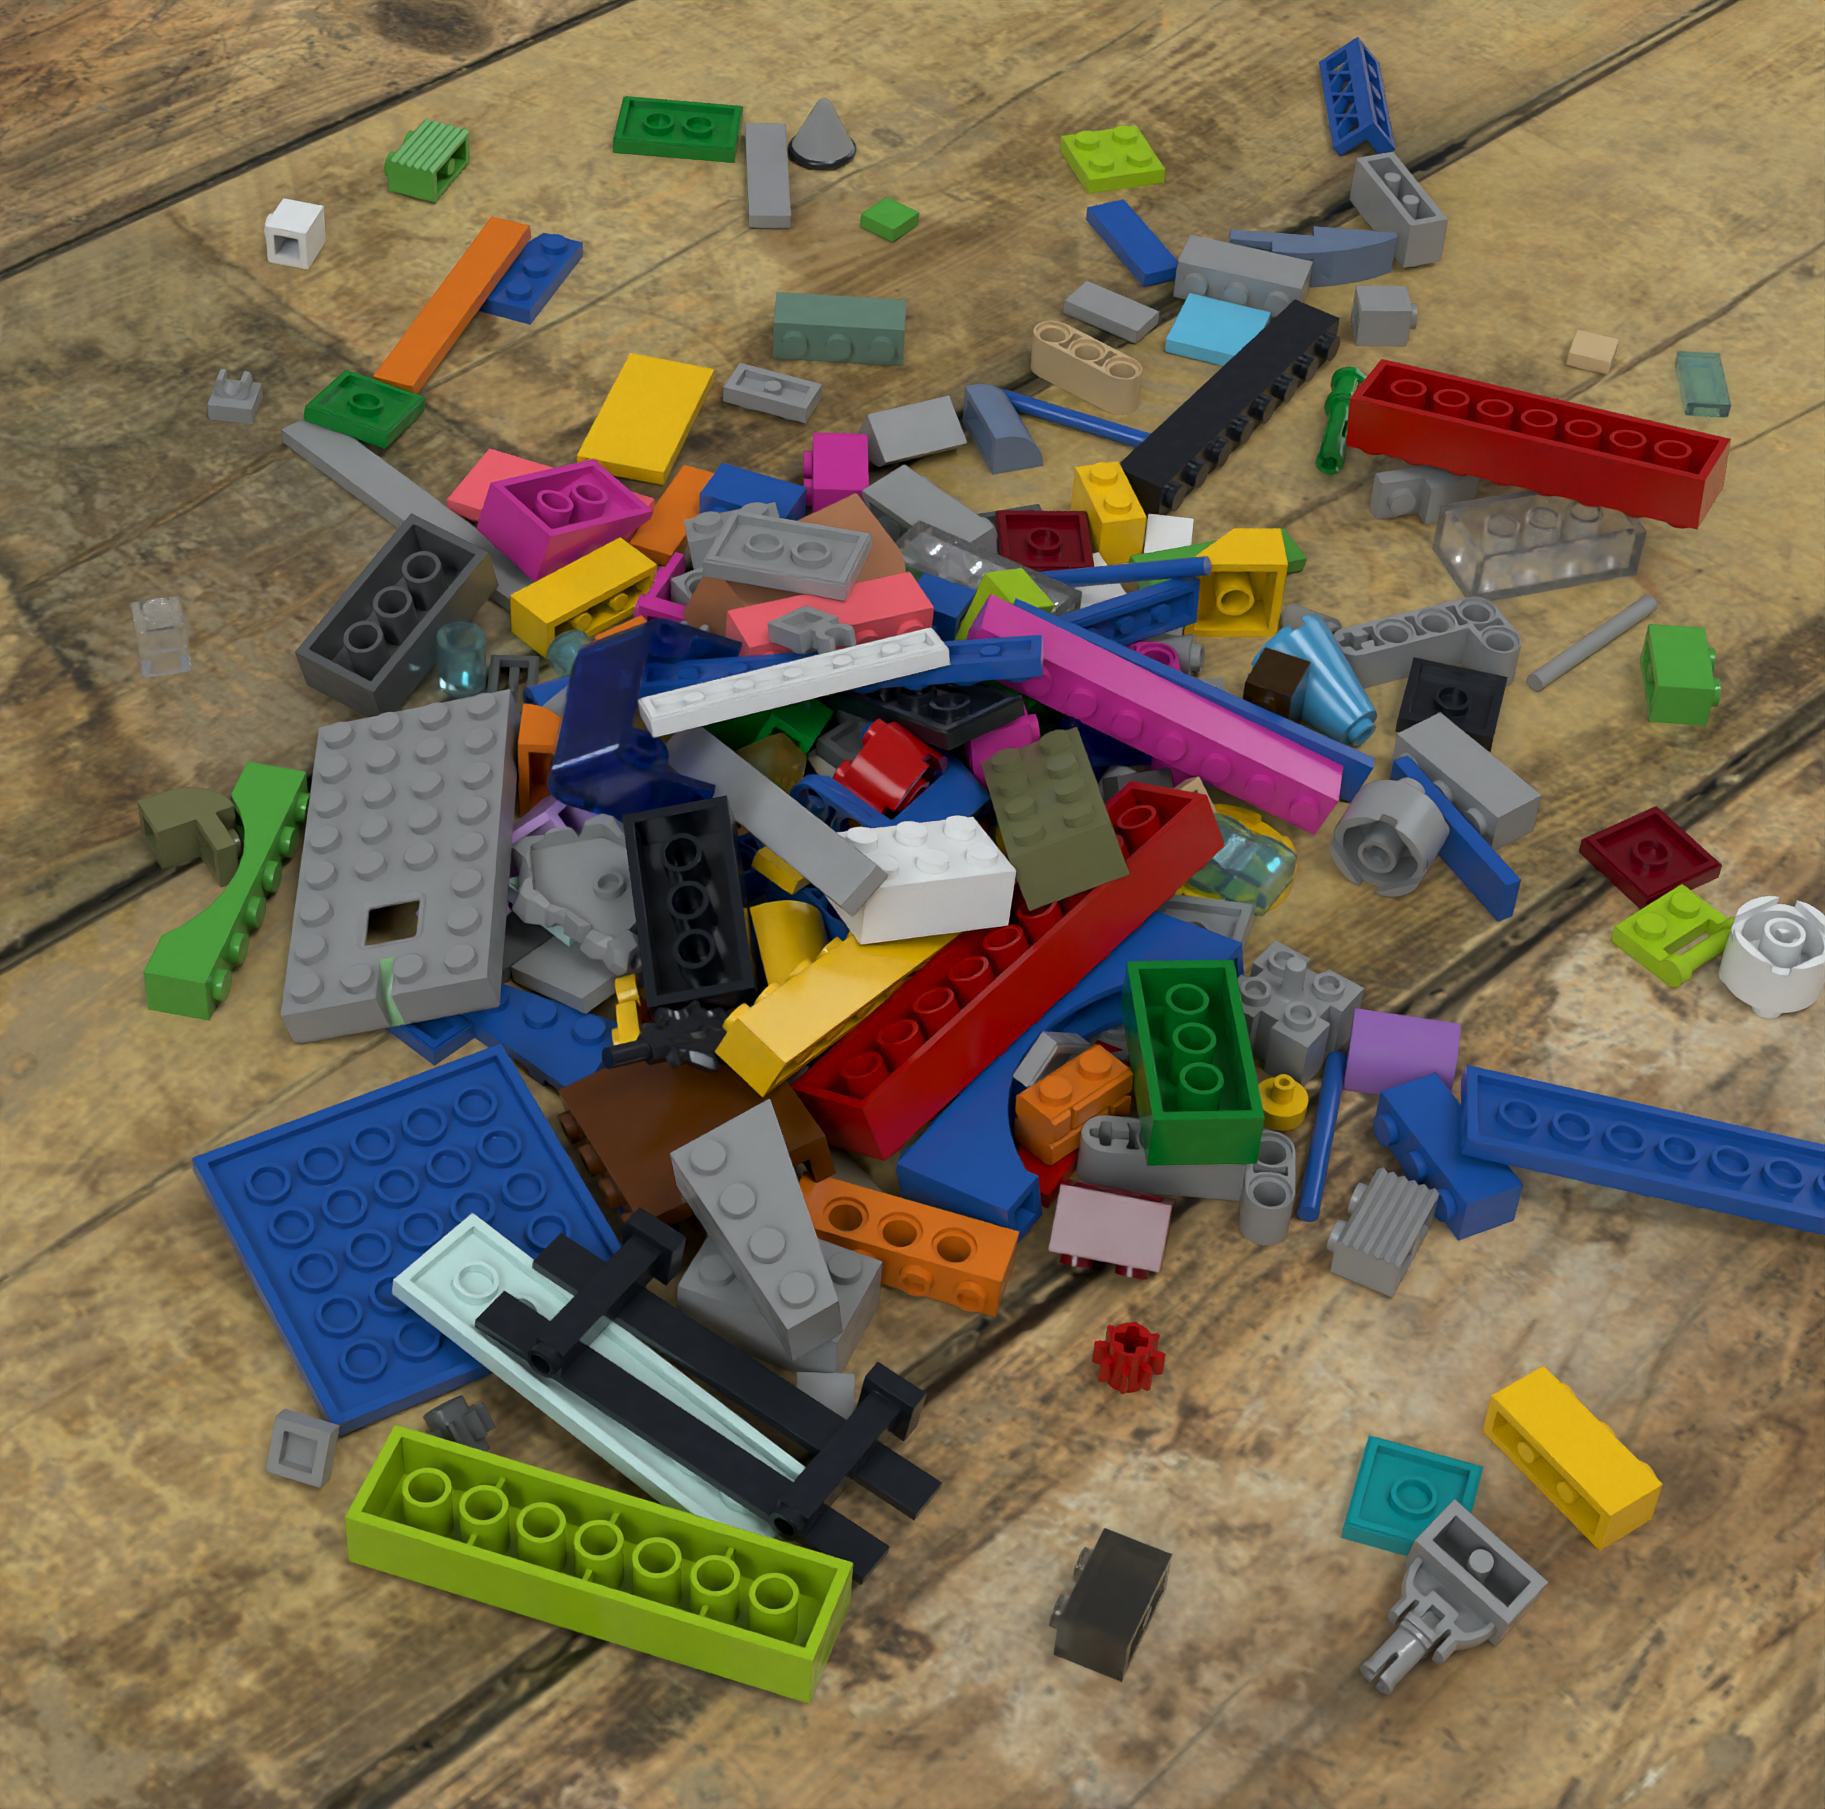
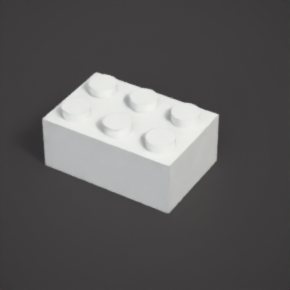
[824,815,1016,945]

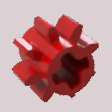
[1092,1321,1166,1394]

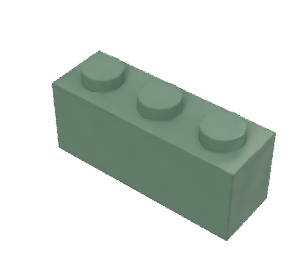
[773,292,906,366]

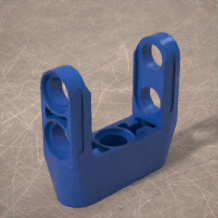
[789,721,993,833]

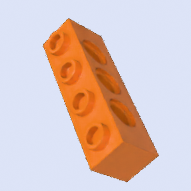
[799,1170,1019,1317]

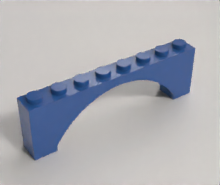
[896,910,1244,1242]

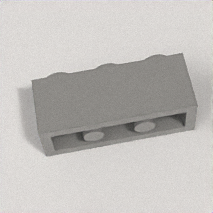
[1350,152,1448,268]
[1173,234,1313,319]
[862,464,998,585]
[1390,712,1541,851]

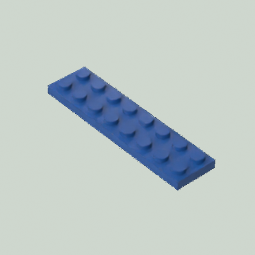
[1461,1065,1825,1235]

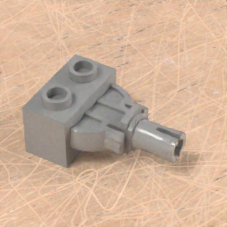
[1360,1499,1548,1695]

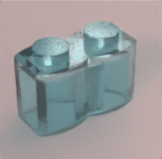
[1186,813,1298,916]

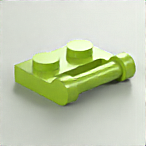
[1610,884,1735,987]

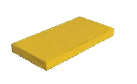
[577,353,714,485]

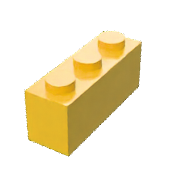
[510,537,657,660]
[1482,1365,1663,1551]

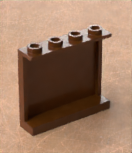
[557,1007,836,1229]

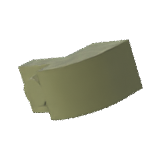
[137,787,243,888]

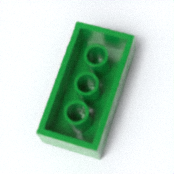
[1121,960,1265,1166]

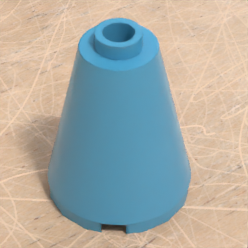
[1247,614,1377,746]

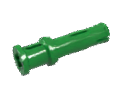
[1315,366,1367,475]

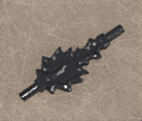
[601,999,730,1073]

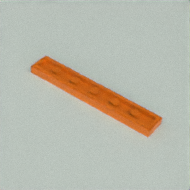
[373,216,531,394]

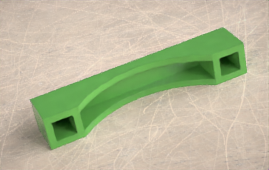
[143,761,310,1021]

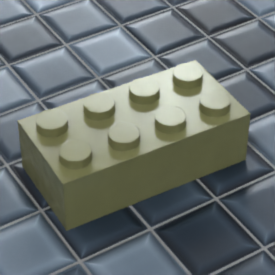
[981,727,1130,911]

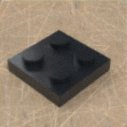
[1395,657,1508,752]

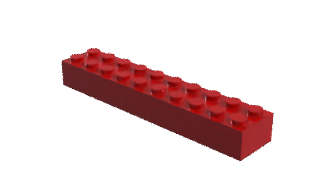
[790,781,1225,1161]

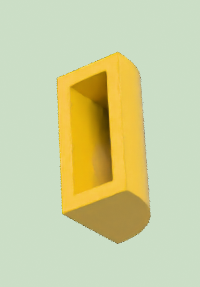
[750,900,829,986]

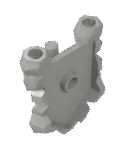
[511,814,642,976]

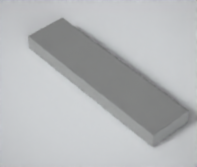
[745,123,791,229]

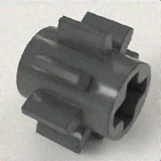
[423,1395,496,1452]

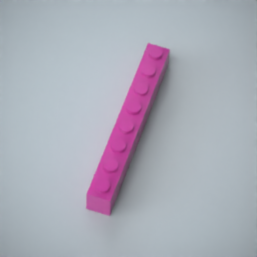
[966,594,1343,835]

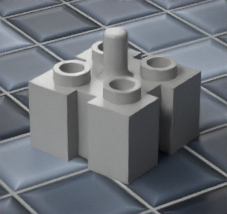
[1237,940,1364,1087]

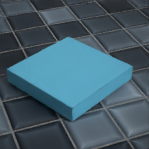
[1165,293,1271,366]

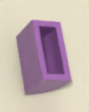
[1342,1008,1461,1095]

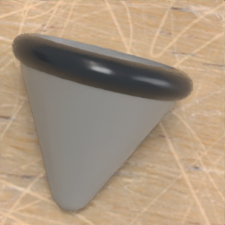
[788,98,856,170]

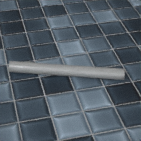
[1527,595,1657,692]

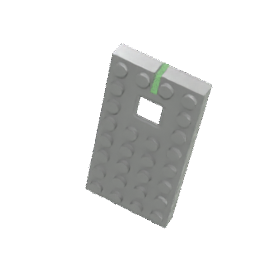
[280,689,521,1044]

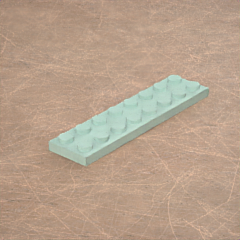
[392,1213,806,1540]

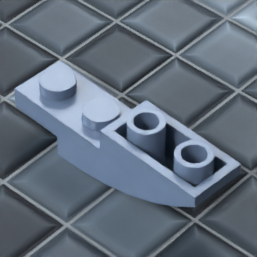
[1228,226,1397,288]

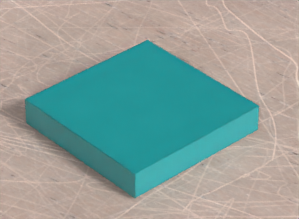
[1341,1435,1483,1556]

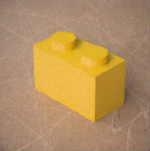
[1070,461,1147,565]

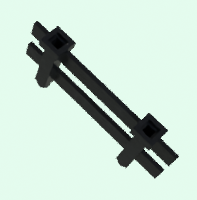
[475,1207,942,1585]

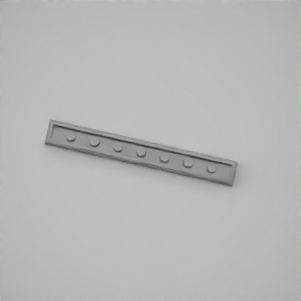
[281,418,534,613]
[656,726,889,917]

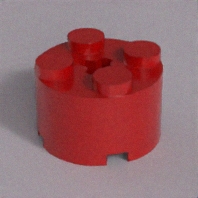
[832,718,948,822]

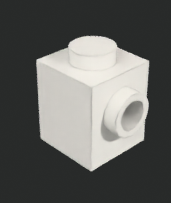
[264,198,326,269]

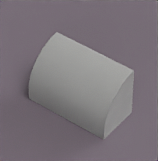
[857,396,967,467]

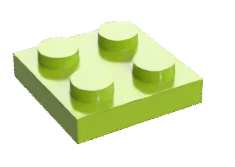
[1060,125,1165,194]

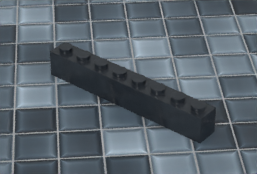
[1120,299,1340,519]

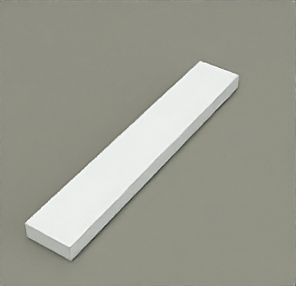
[638,628,950,738]

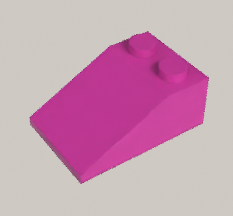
[476,459,653,582]

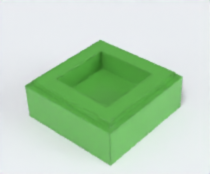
[860,197,919,242]

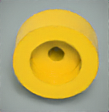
[1258,1074,1308,1131]

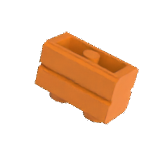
[1014,1044,1133,1165]

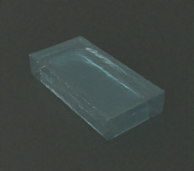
[1674,351,1731,418]

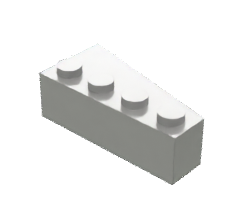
[670,1099,843,1361]

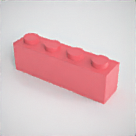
[725,572,934,657]

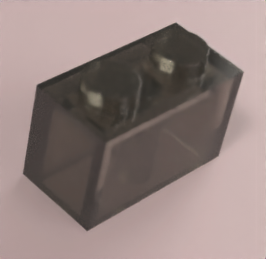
[1049,1528,1172,1682]

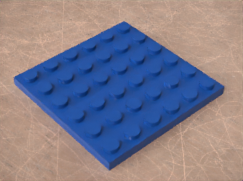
[192,1043,647,1437]

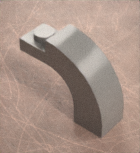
[1369,465,1481,524]

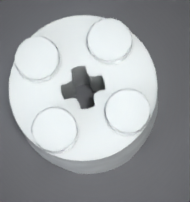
[1718,896,1825,1019]

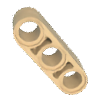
[1030,320,1142,415]

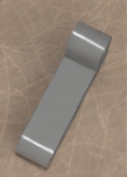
[1333,596,1522,689]
[1077,1115,1295,1246]

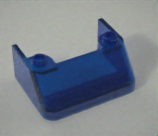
[547,618,742,822]

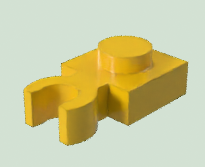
[612,973,651,1045]

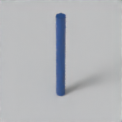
[1000,388,1151,448]
[1031,556,1211,591]
[1297,1051,1347,1222]

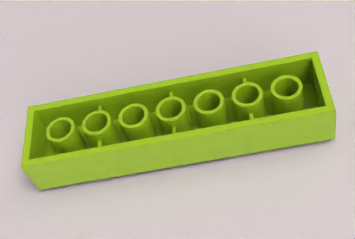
[345,1424,853,1704]

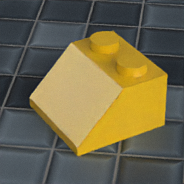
[1183,528,1288,637]

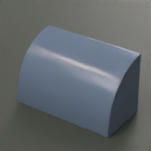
[962,384,1043,475]

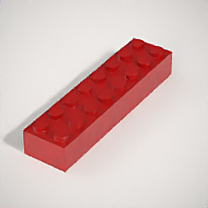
[1346,359,1731,530]

